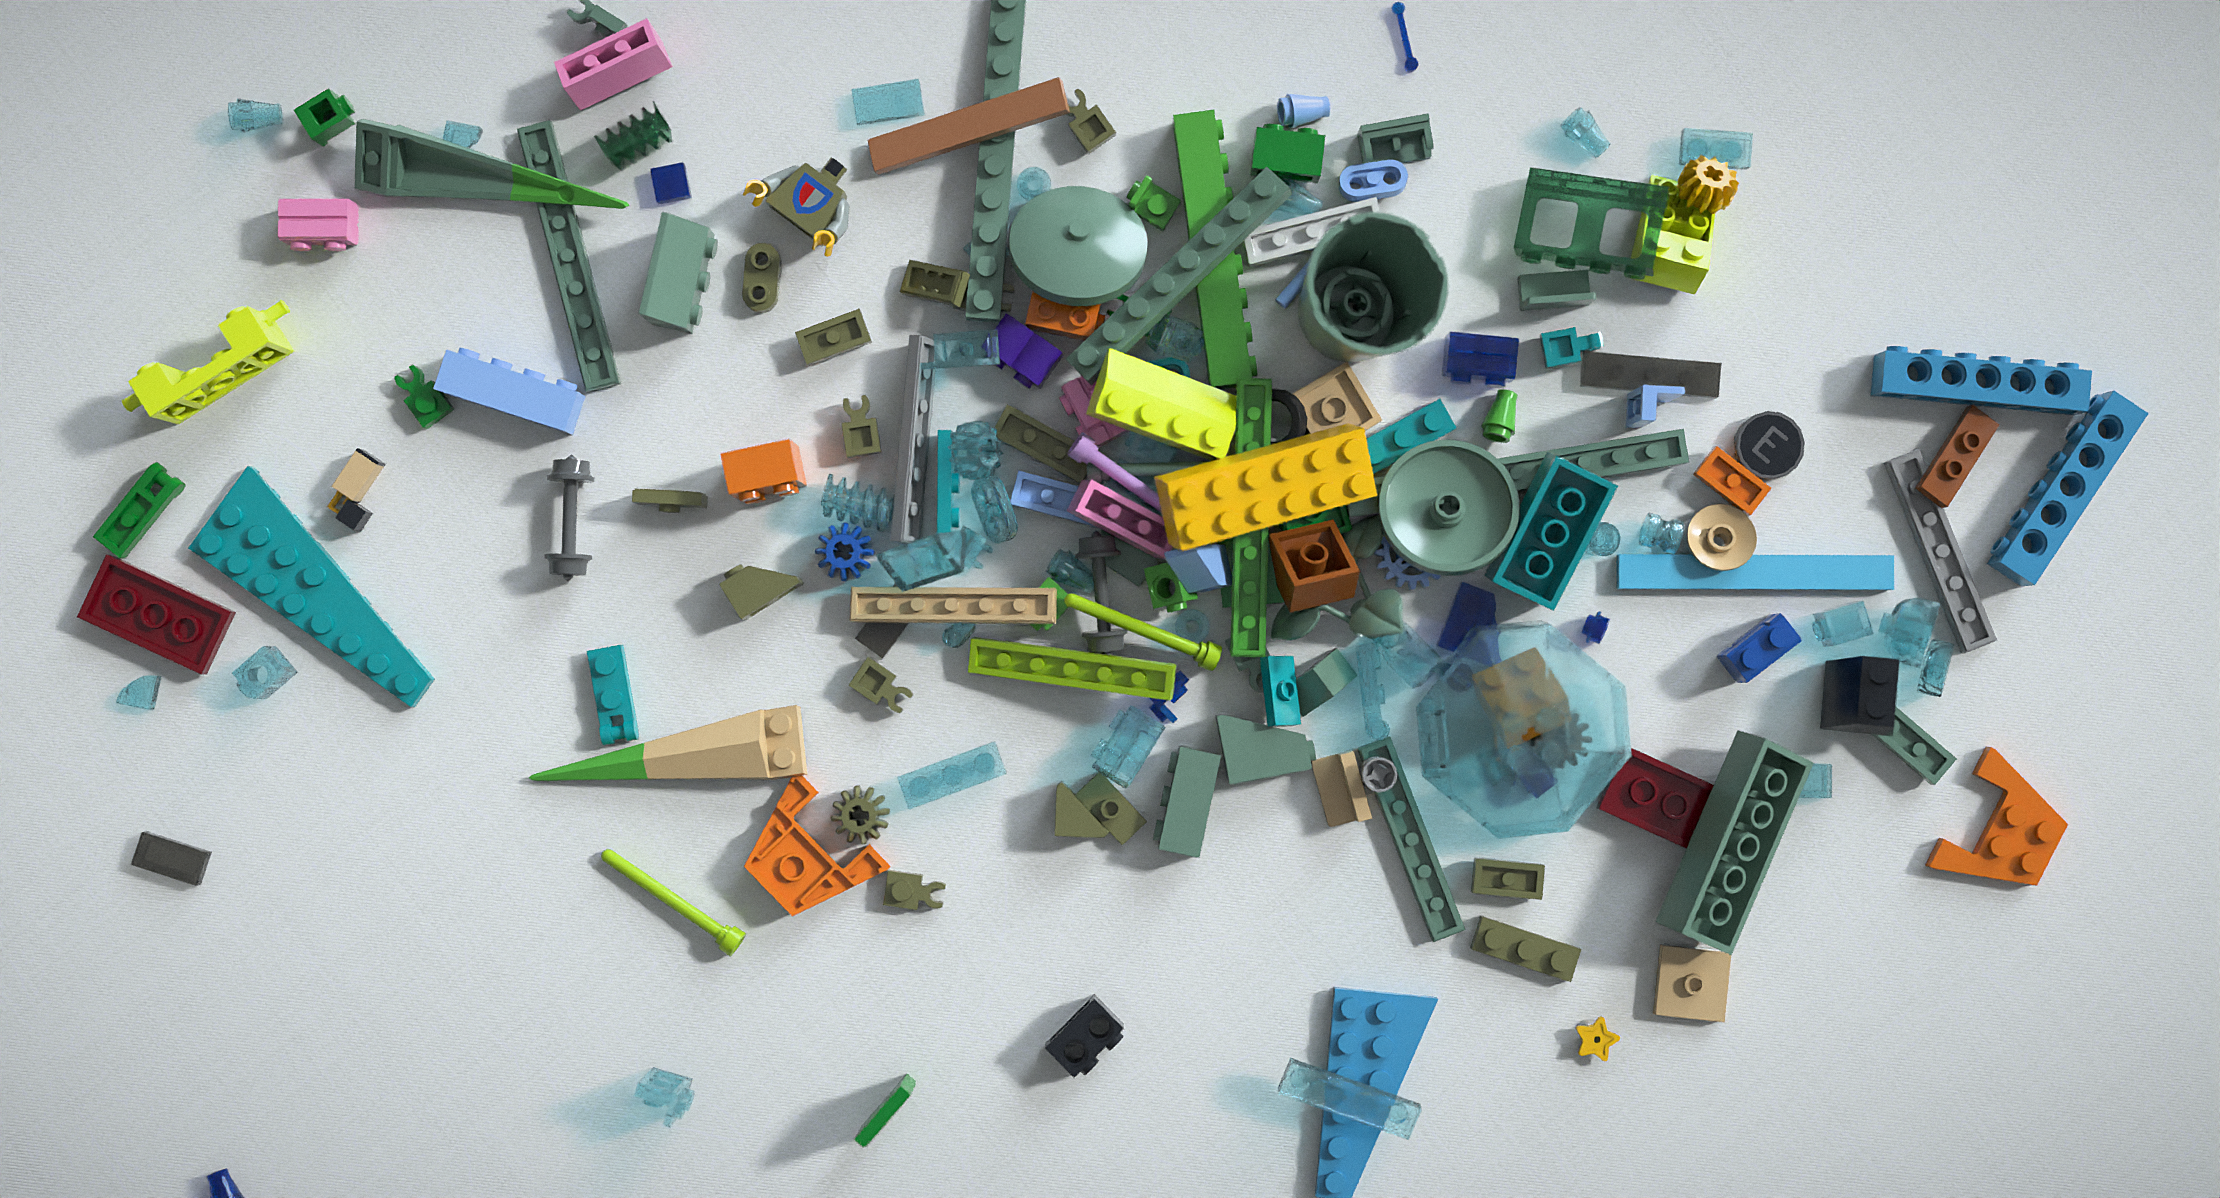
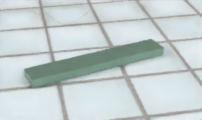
[1357,736,1465,942]

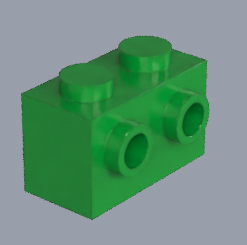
[1250,124,1326,184]

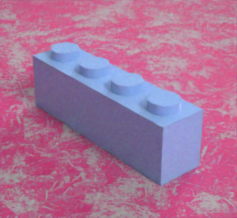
[433,347,586,435]

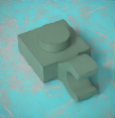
[567,0,628,38]

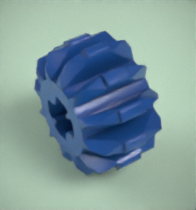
[815,522,875,582]

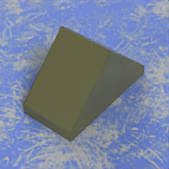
[1055,781,1109,838]

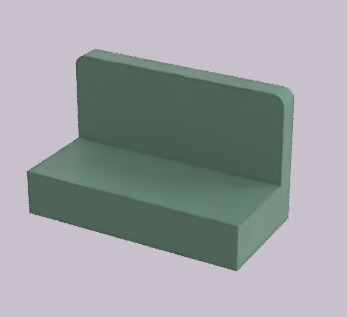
[1517,270,1596,311]

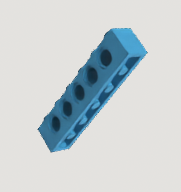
[1870,346,2092,415]
[1987,390,2149,587]

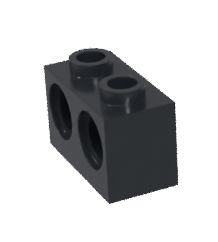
[1045,994,1124,1078]

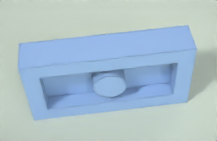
[1626,385,1685,428]

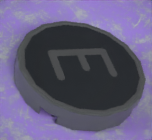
[1734,411,1805,480]

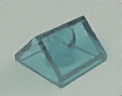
[876,530,967,592]

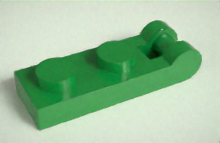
[93,462,185,559]

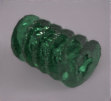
[594,101,673,171]

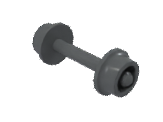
[545,454,595,581]
[1075,530,1128,655]

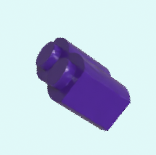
[982,313,1064,389]

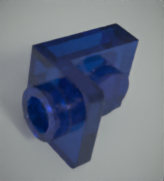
[1149,669,1189,723]

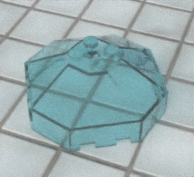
[1416,620,1631,839]

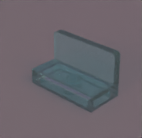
[920,329,1000,370]

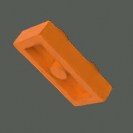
[1693,446,1771,516]

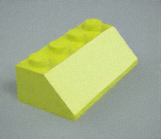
[1086,348,1236,461]

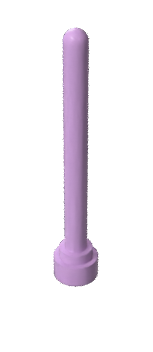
[1067,432,1162,513]

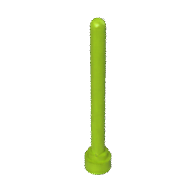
[1064,593,1222,671]
[601,849,746,957]

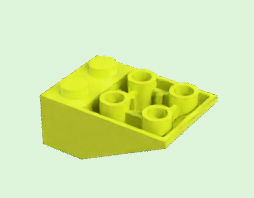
[1628,175,1715,295]

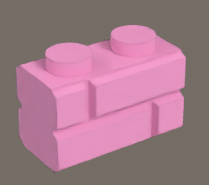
[278,199,359,251]
[1059,376,1129,448]

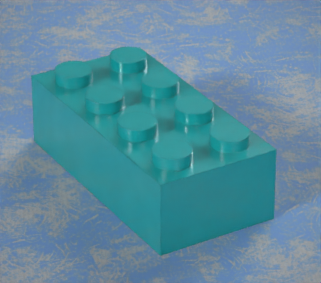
[1484,452,1618,611]

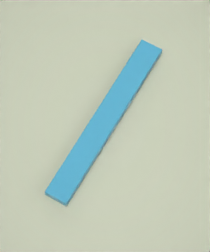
[1616,554,1894,590]

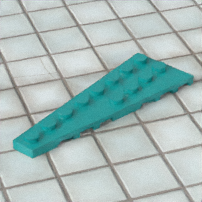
[188,466,435,707]

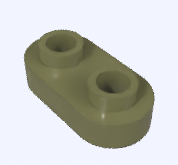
[742,243,781,313]

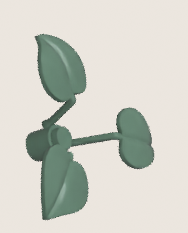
[1271,515,1404,641]

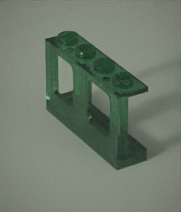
[1513,167,1670,280]

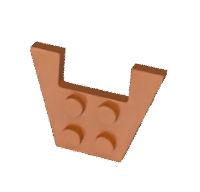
[1925,747,2068,886]
[744,776,891,917]

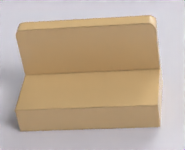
[1311,750,1372,827]

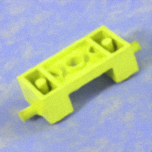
[121,300,295,425]

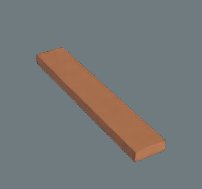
[867,77,1070,175]

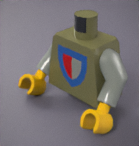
[743,157,850,257]

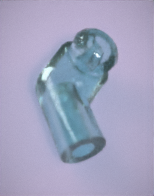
[942,623,976,648]

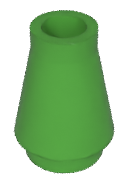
[1481,389,1518,443]

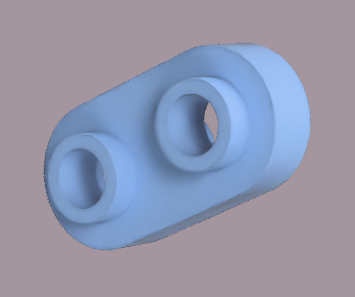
[1339,160,1408,202]

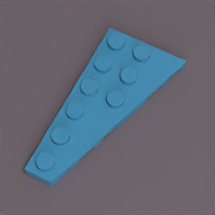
[1315,987,1438,1198]

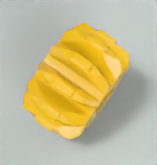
[1676,155,1739,215]

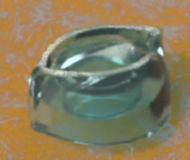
[1917,639,1954,697]

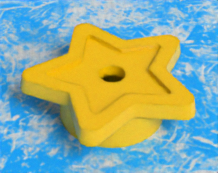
[1576,1016,1620,1061]

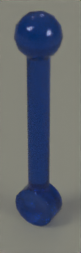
[1392,2,1418,72]

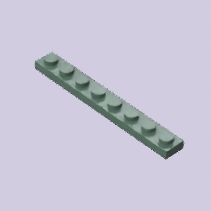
[1066,167,1293,386]

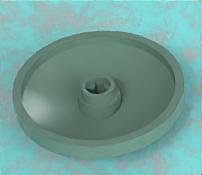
[1009,186,1148,306]
[1378,440,1520,576]

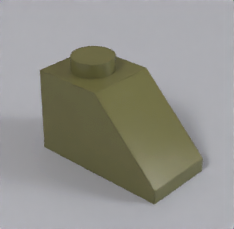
[719,564,804,620]

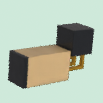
[327,448,386,532]

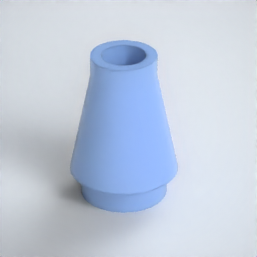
[1277,94,1330,128]

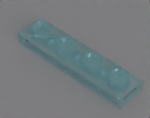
[1278,1058,1422,1140]

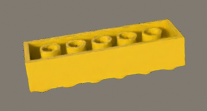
[1154,423,1377,551]

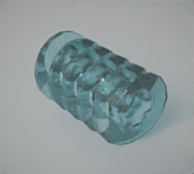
[821,473,895,532]

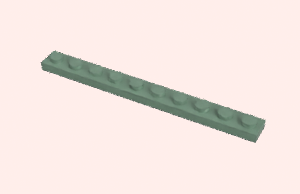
[965,0,1026,322]
[1346,429,1689,518]

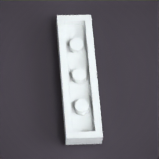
[1244,197,1380,266]

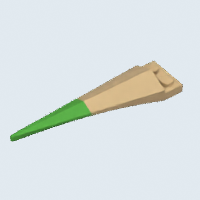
[529,705,807,781]

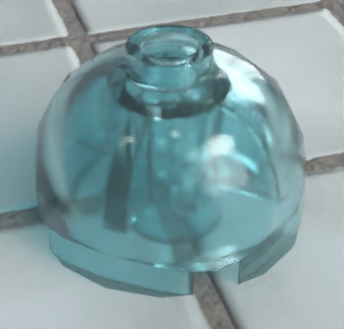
[1878,598,1941,669]

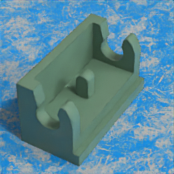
[1357,113,1434,163]

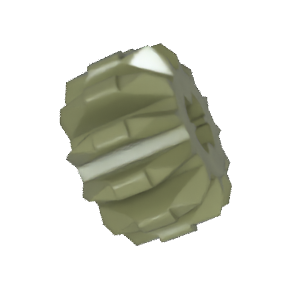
[831,785,890,845]

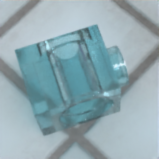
[232,646,298,699]

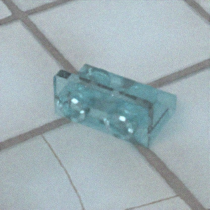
[634,1067,695,1128]

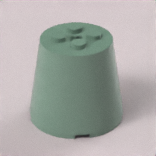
[1298,212,1448,362]

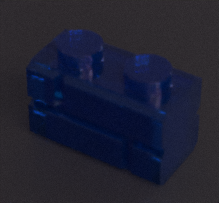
[1442,332,1519,388]

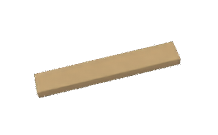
[849,587,1057,624]

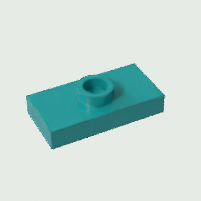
[1260,656,1301,727]

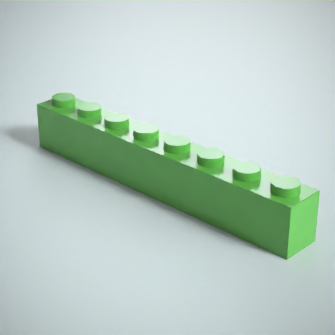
[1172,109,1257,390]

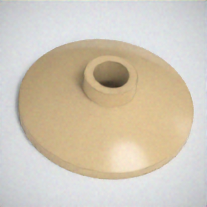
[1687,504,1757,571]

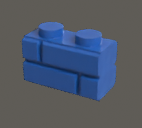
[1716,613,1802,683]

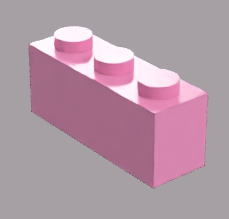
[554,18,673,111]
[1067,479,1173,559]

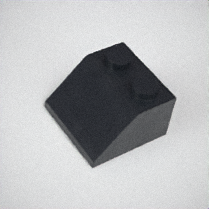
[1820,656,1900,736]

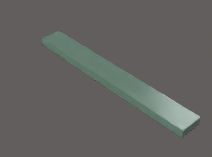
[517,120,621,393]

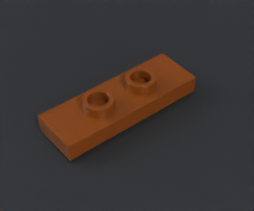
[1915,405,2000,508]

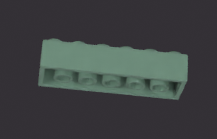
[1655,730,1814,955]

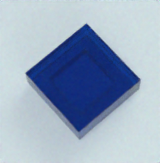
[650,162,692,204]

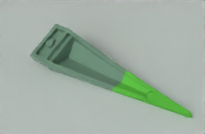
[354,119,629,209]

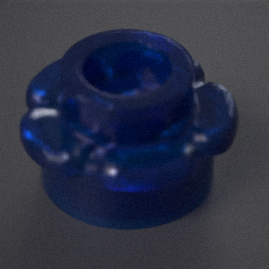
[1581,611,1610,644]

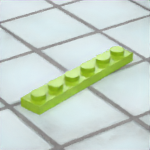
[968,637,1176,700]

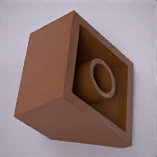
[1268,520,1360,613]

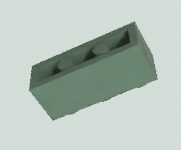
[1153,746,1221,858]

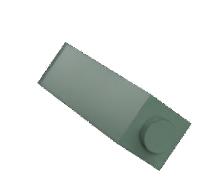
[1215,714,1316,785]

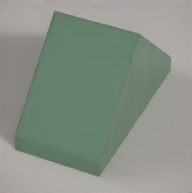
[1296,648,1358,717]

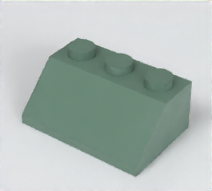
[639,212,718,333]

